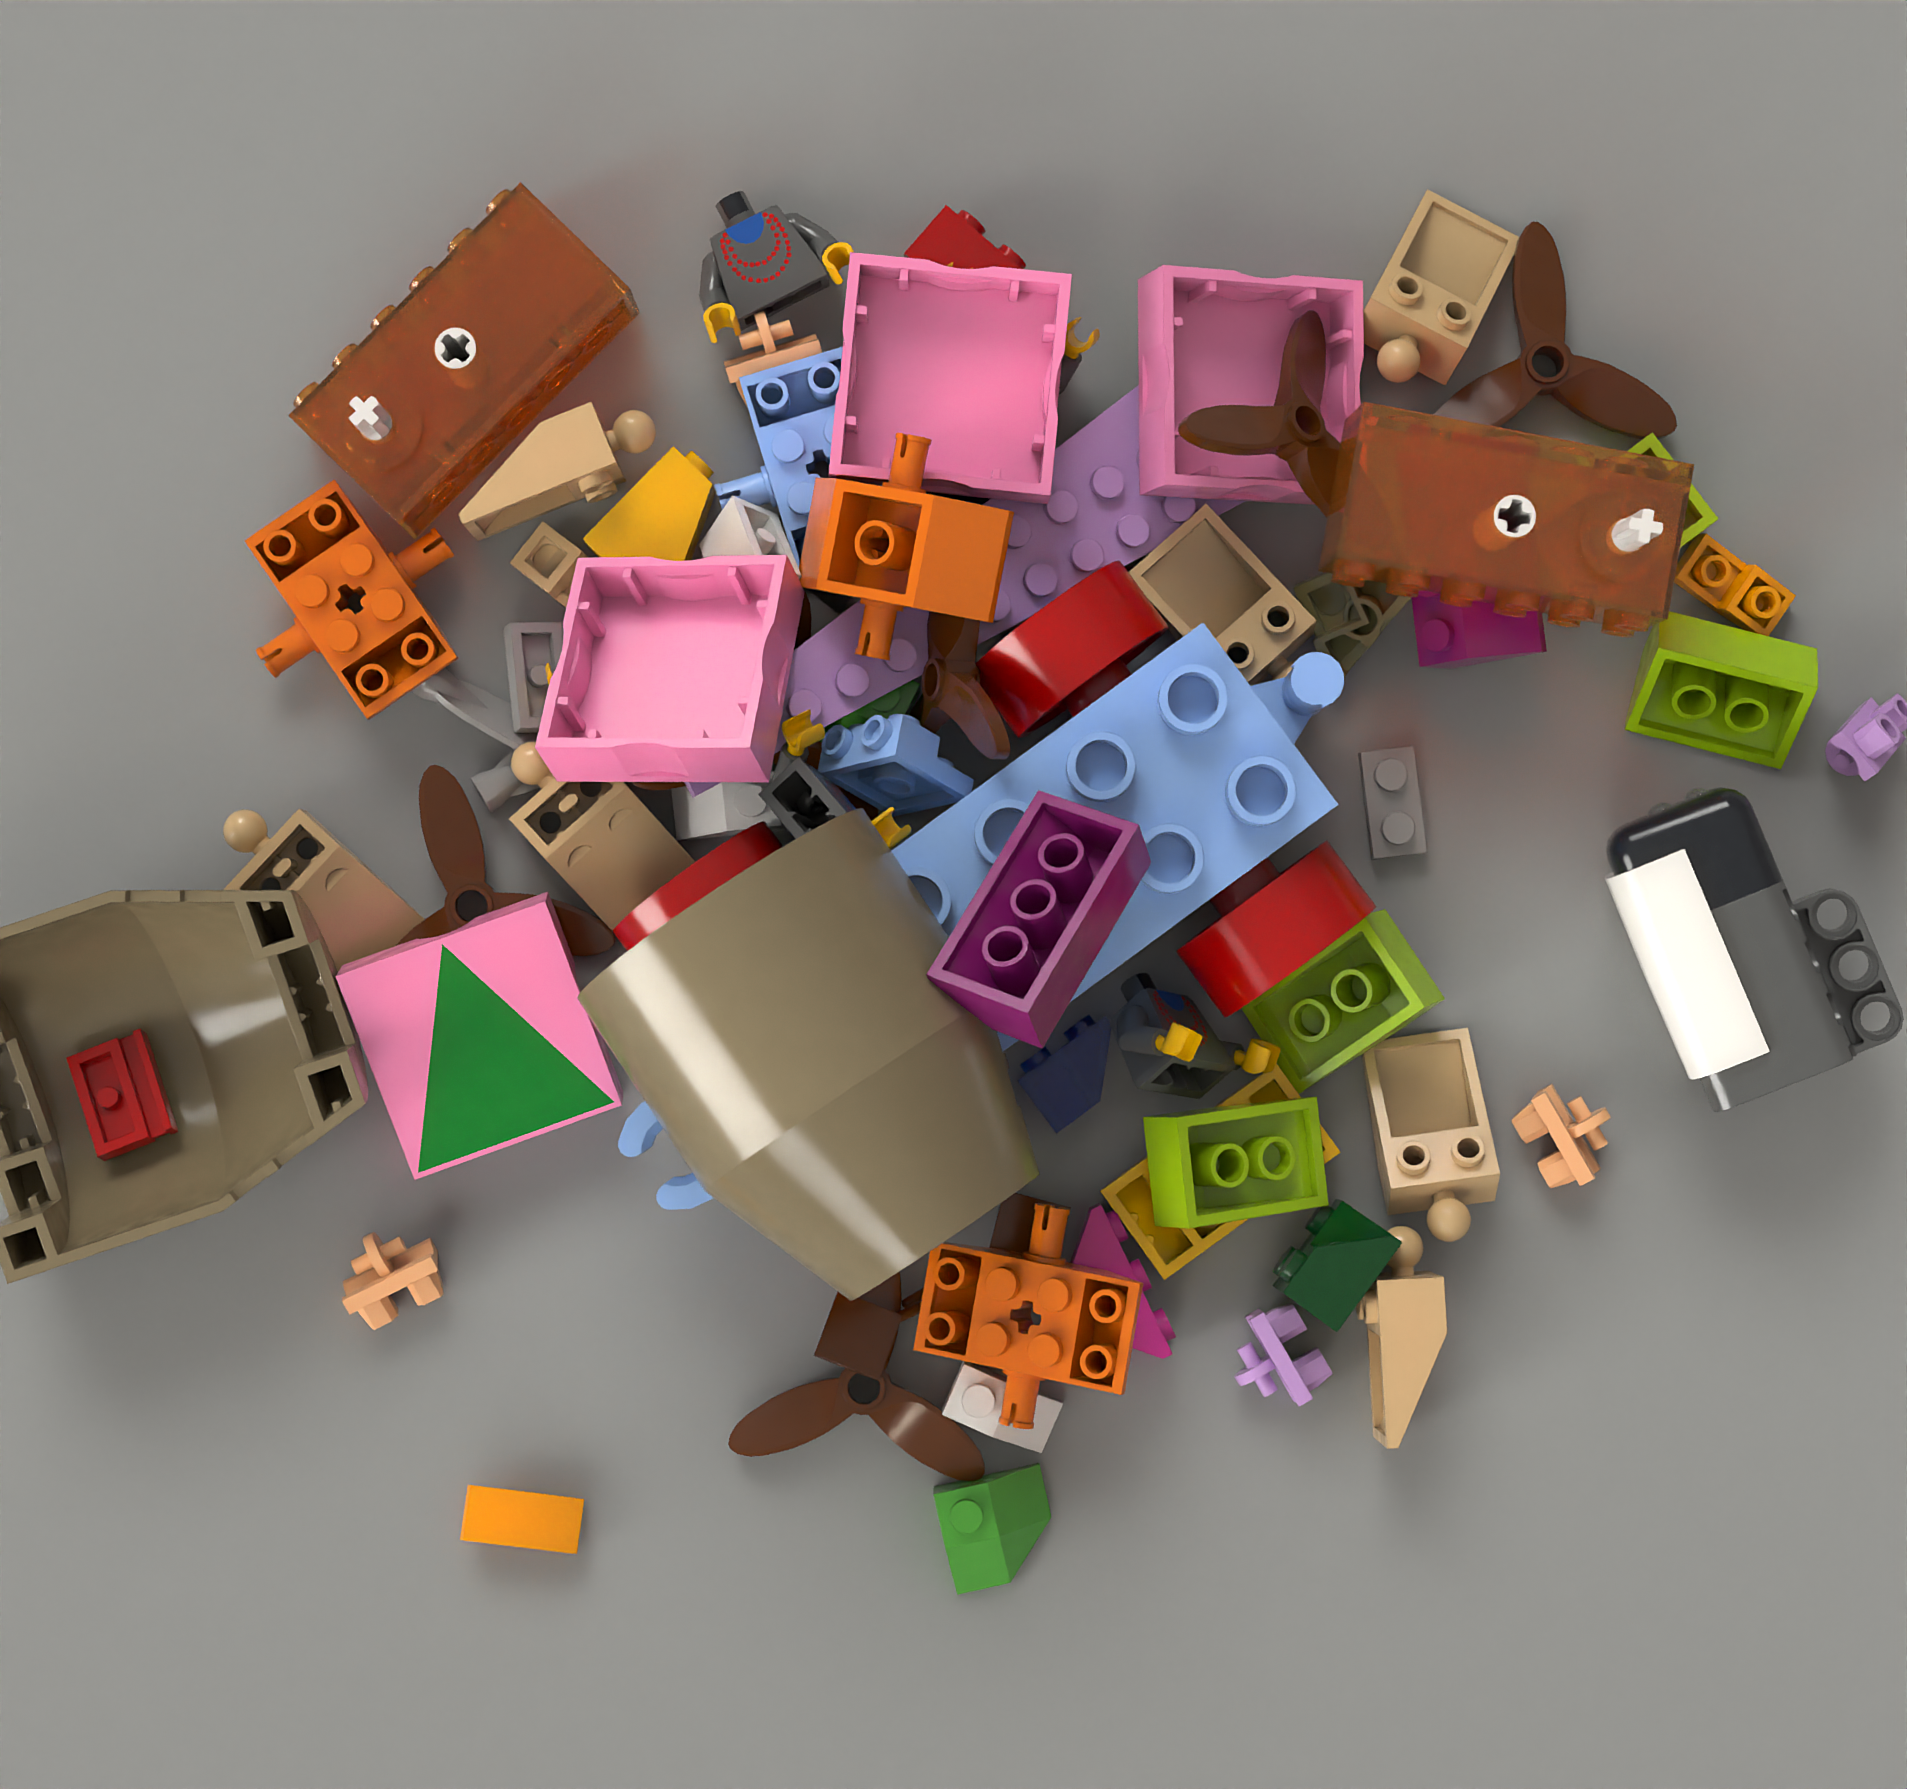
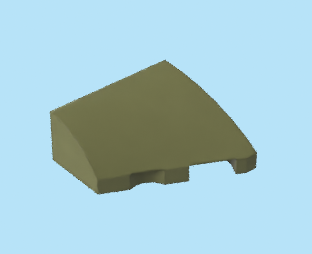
[1293,541,1412,678]

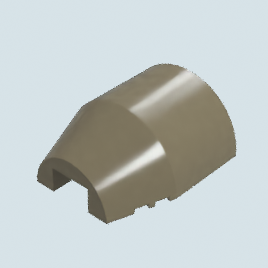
[577,808,1040,1301]
[0,890,368,1284]

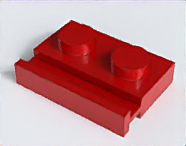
[66,1029,179,1161]

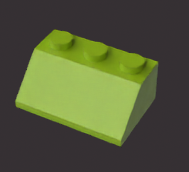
[1625,609,1818,769]

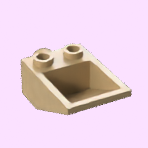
[1363,189,1519,385]
[458,402,656,541]
[1129,504,1317,686]
[509,741,695,931]
[223,809,425,971]
[1362,1028,1500,1242]
[1356,1226,1447,1449]

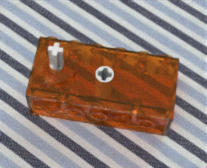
[288,182,640,540]
[1318,402,1694,638]

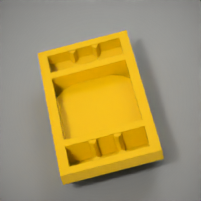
[1100,1064,1341,1280]

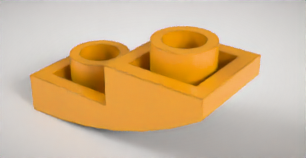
[1668,533,1796,636]
[460,1485,584,1554]

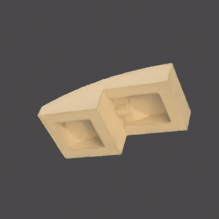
[510,521,589,608]

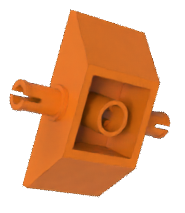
[799,433,1014,661]
[244,479,458,720]
[913,1203,1143,1429]

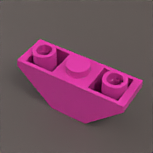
[1070,1203,1176,1359]

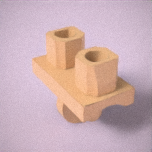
[723,311,822,406]
[1512,1084,1611,1188]
[342,1232,444,1330]

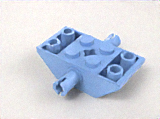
[715,347,843,568]

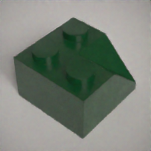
[1273,1199,1403,1332]

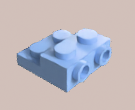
[818,714,974,817]

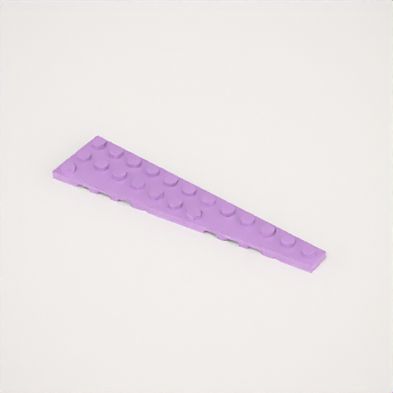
[684,385,1245,797]

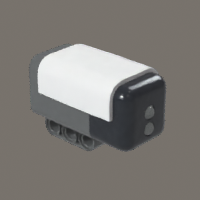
[1604,787,1904,1112]

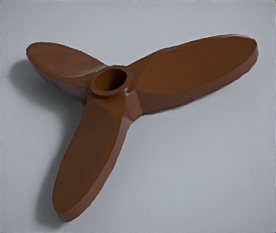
[1422,222,1677,446]
[1178,310,1392,551]
[909,611,1010,760]
[396,765,615,956]
[728,1271,985,1481]

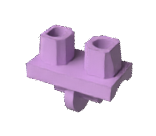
[1825,694,1907,781]
[1234,1303,1333,1406]

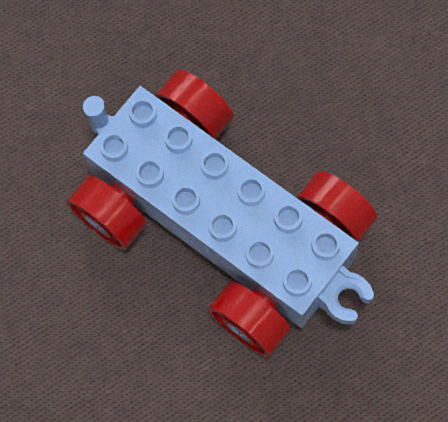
[613,560,1376,1210]

